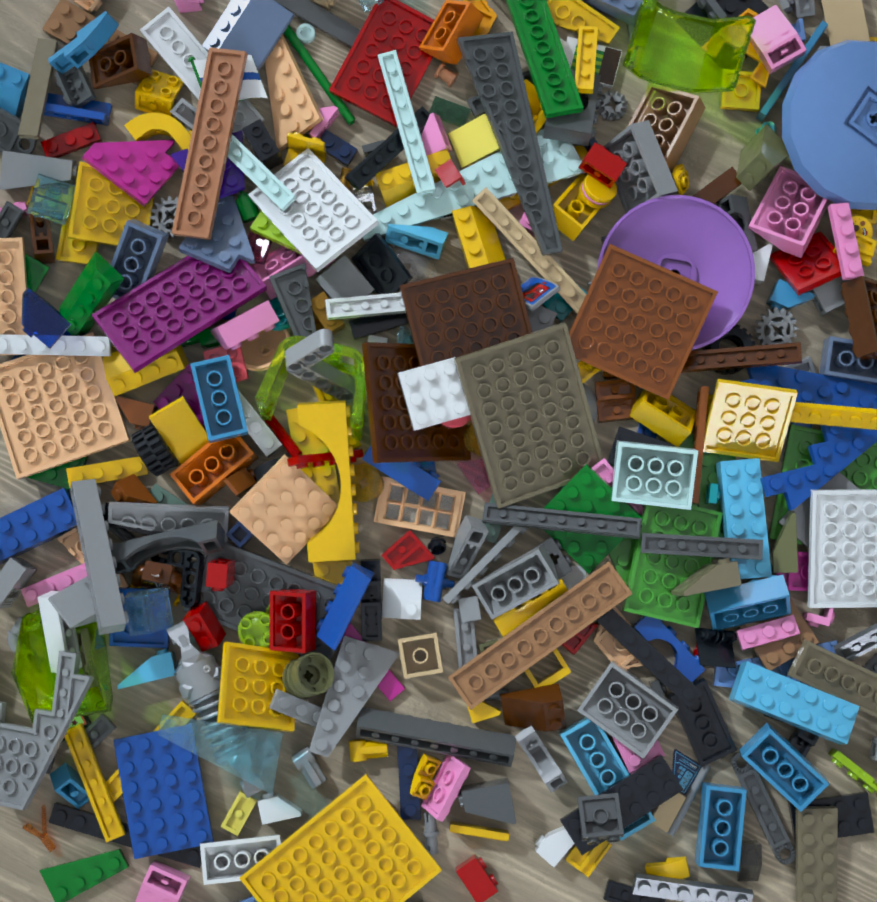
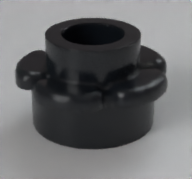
[428,537,446,555]

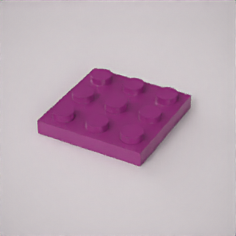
[153,364,206,430]

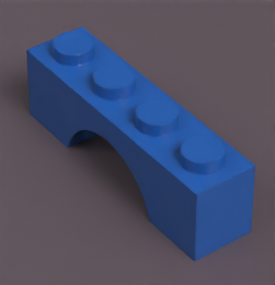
[632,616,706,682]

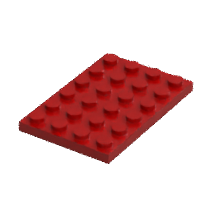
[329,0,434,127]

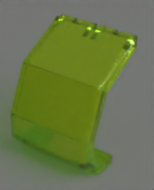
[623,0,756,93]

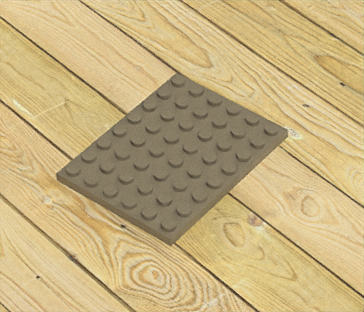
[454,322,603,509]

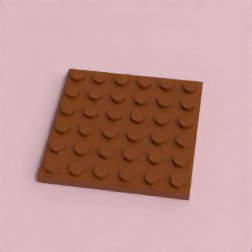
[569,244,718,400]

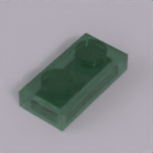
[429,96,471,127]

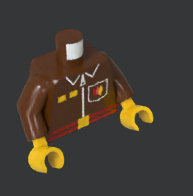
[129,561,184,608]

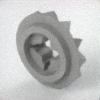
[598,90,628,121]

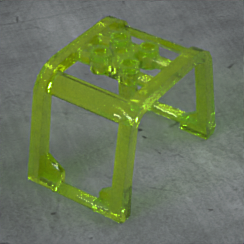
[255,336,366,441]

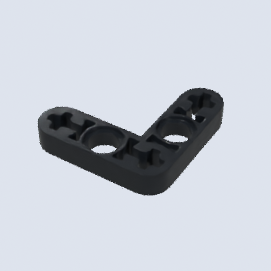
[151,549,205,608]

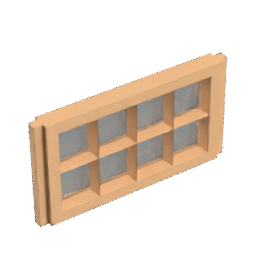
[373,476,466,538]

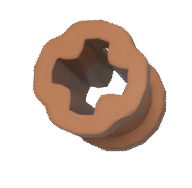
[434,63,459,88]

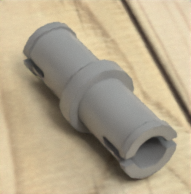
[423,812,439,855]

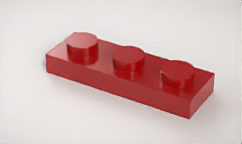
[41,122,102,158]

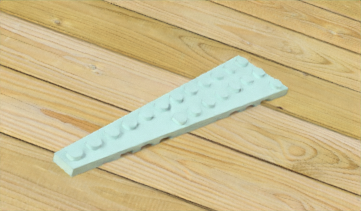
[362,129,586,242]

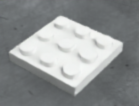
[397,357,471,431]

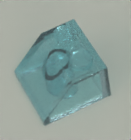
[27,173,75,225]

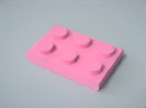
[421,755,471,822]

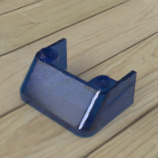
[21,287,86,349]

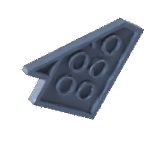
[179,195,255,273]

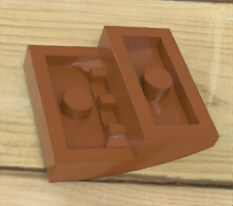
[595,379,636,423]

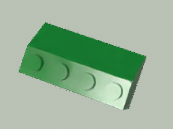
[59,252,124,336]

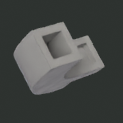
[515,726,568,793]

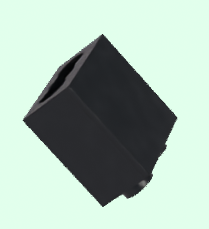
[242,119,284,171]

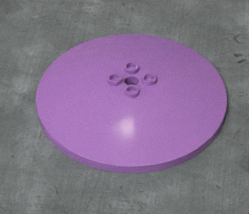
[597,195,755,350]

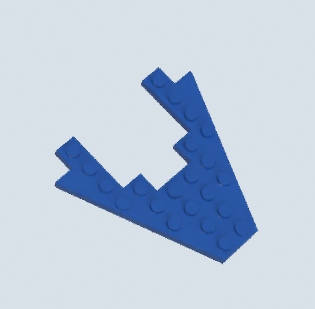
[740,366,877,511]

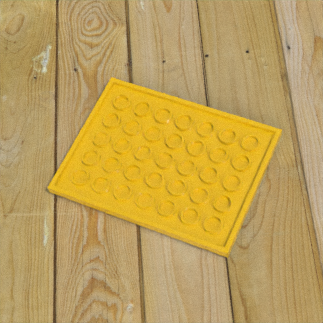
[239,774,442,902]

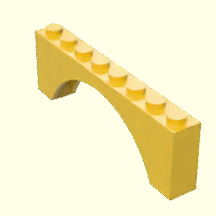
[297,400,360,562]

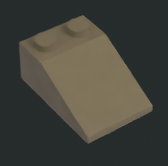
[671,558,742,596]

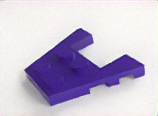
[171,130,245,199]

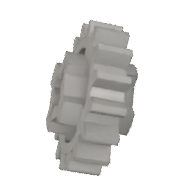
[150,196,182,239]
[754,307,798,345]

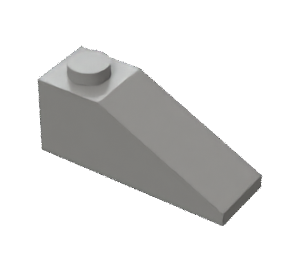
[446,515,489,579]

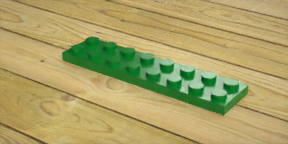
[506,0,584,118]

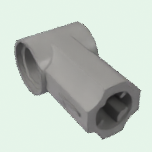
[291,746,327,789]

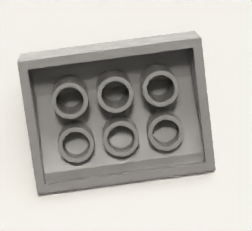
[604,120,678,213]
[577,660,679,759]

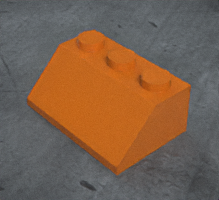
[419,0,484,65]

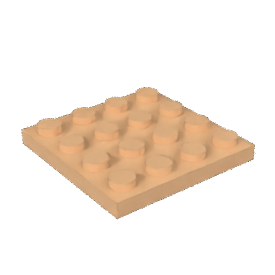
[229,454,338,565]

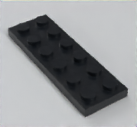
[560,754,684,855]

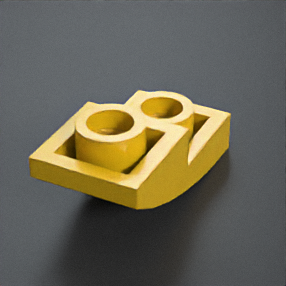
[672,164,689,195]
[410,754,442,800]
[645,857,690,879]

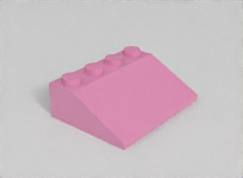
[748,166,830,258]

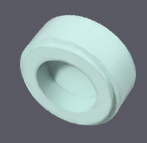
[296,23,316,44]

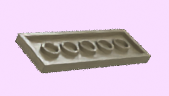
[787,639,877,718]
[796,806,838,902]

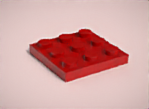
[770,231,842,296]

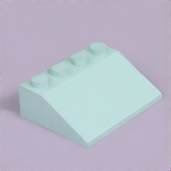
[611,440,698,510]

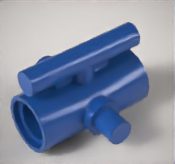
[415,561,454,602]

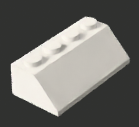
[200,835,282,885]

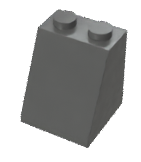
[458,777,516,824]

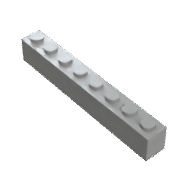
[70,479,129,635]

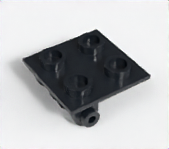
[695,628,737,668]

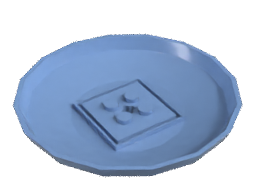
[782,40,877,210]

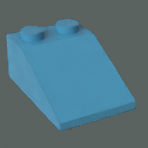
[0,62,30,118]

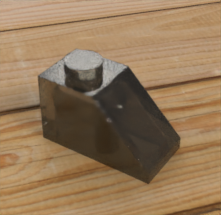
[737,840,762,881]

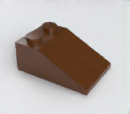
[89,33,152,89]
[500,683,566,732]

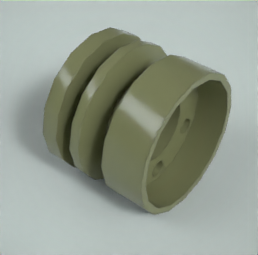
[282,652,334,699]

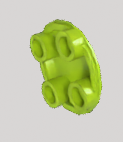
[238,611,270,647]

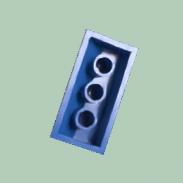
[316,562,374,650]

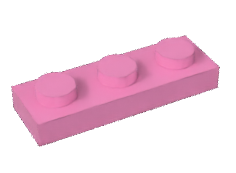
[736,614,800,651]

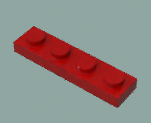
[287,449,364,469]

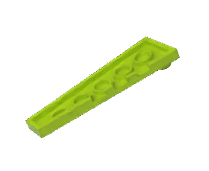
[828,748,877,794]

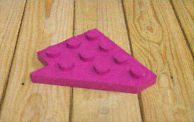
[82,140,179,207]

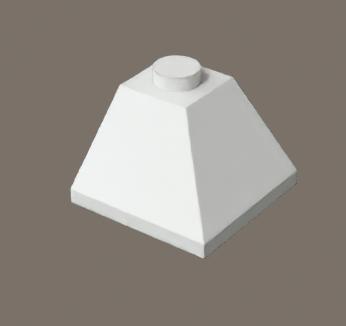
[382,578,422,620]

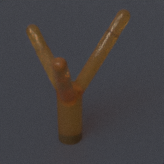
[23,805,56,852]

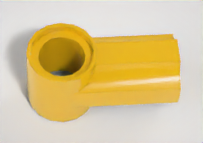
[348,739,388,762]

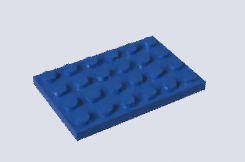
[113,724,214,859]

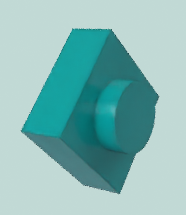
[705,483,721,505]

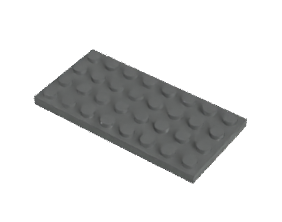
[183,542,337,662]

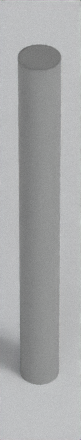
[668,764,711,836]

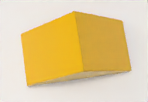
[467,701,501,724]

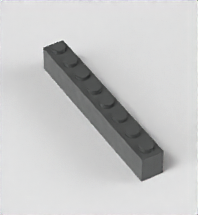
[355,707,516,767]

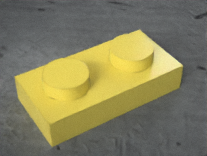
[220,790,258,836]

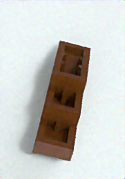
[692,166,742,205]

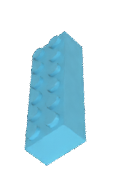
[716,458,772,579]
[728,661,860,745]
[558,717,656,841]

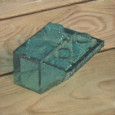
[124,587,174,637]

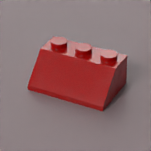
[270,589,316,653]

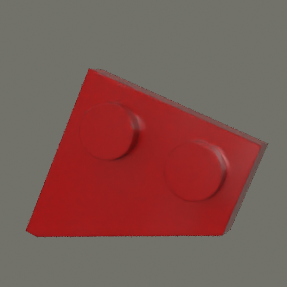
[381,530,435,570]

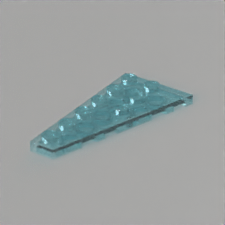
[158,714,283,795]

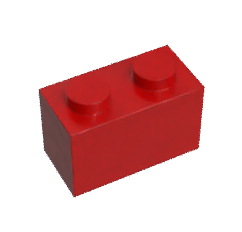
[578,142,627,188]
[206,558,236,591]
[183,602,226,652]
[456,854,499,902]

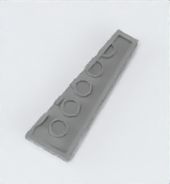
[108,502,229,542]

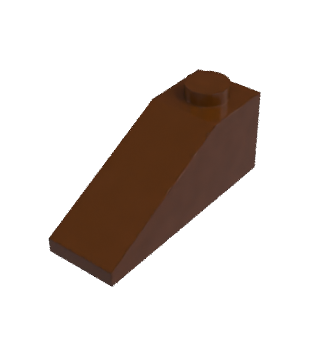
[28,201,55,264]

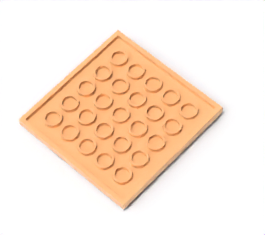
[0,332,130,480]

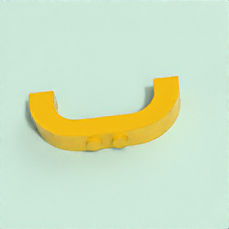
[124,113,192,150]

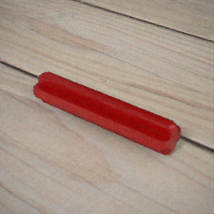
[263,412,302,457]

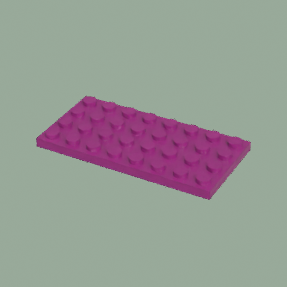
[92,256,267,373]

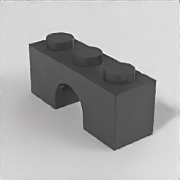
[717,194,758,253]

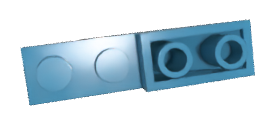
[48,11,119,74]

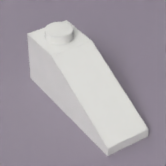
[535,826,574,867]

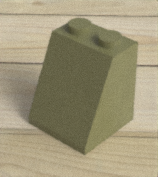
[736,124,789,191]

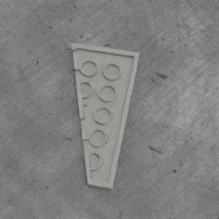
[308,636,400,757]

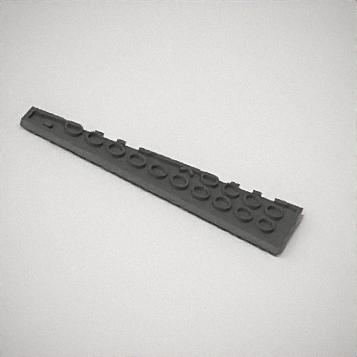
[457,31,563,256]

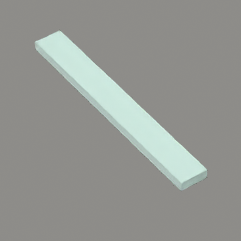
[378,50,436,196]

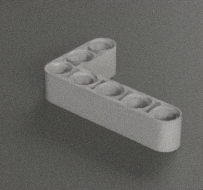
[285,329,357,403]

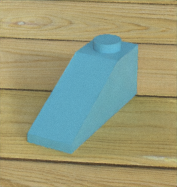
[385,224,449,260]
[117,649,178,689]

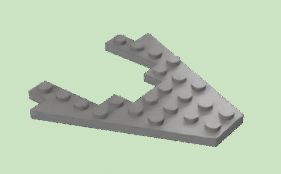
[0,651,94,810]

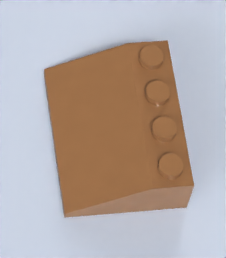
[627,83,706,173]

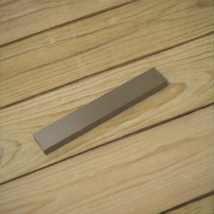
[18,38,58,140]

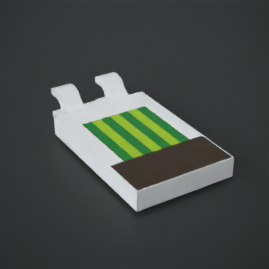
[560,36,622,89]

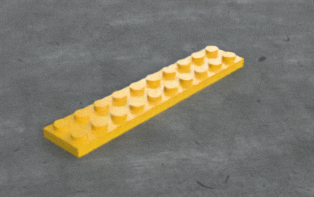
[286,408,353,585]

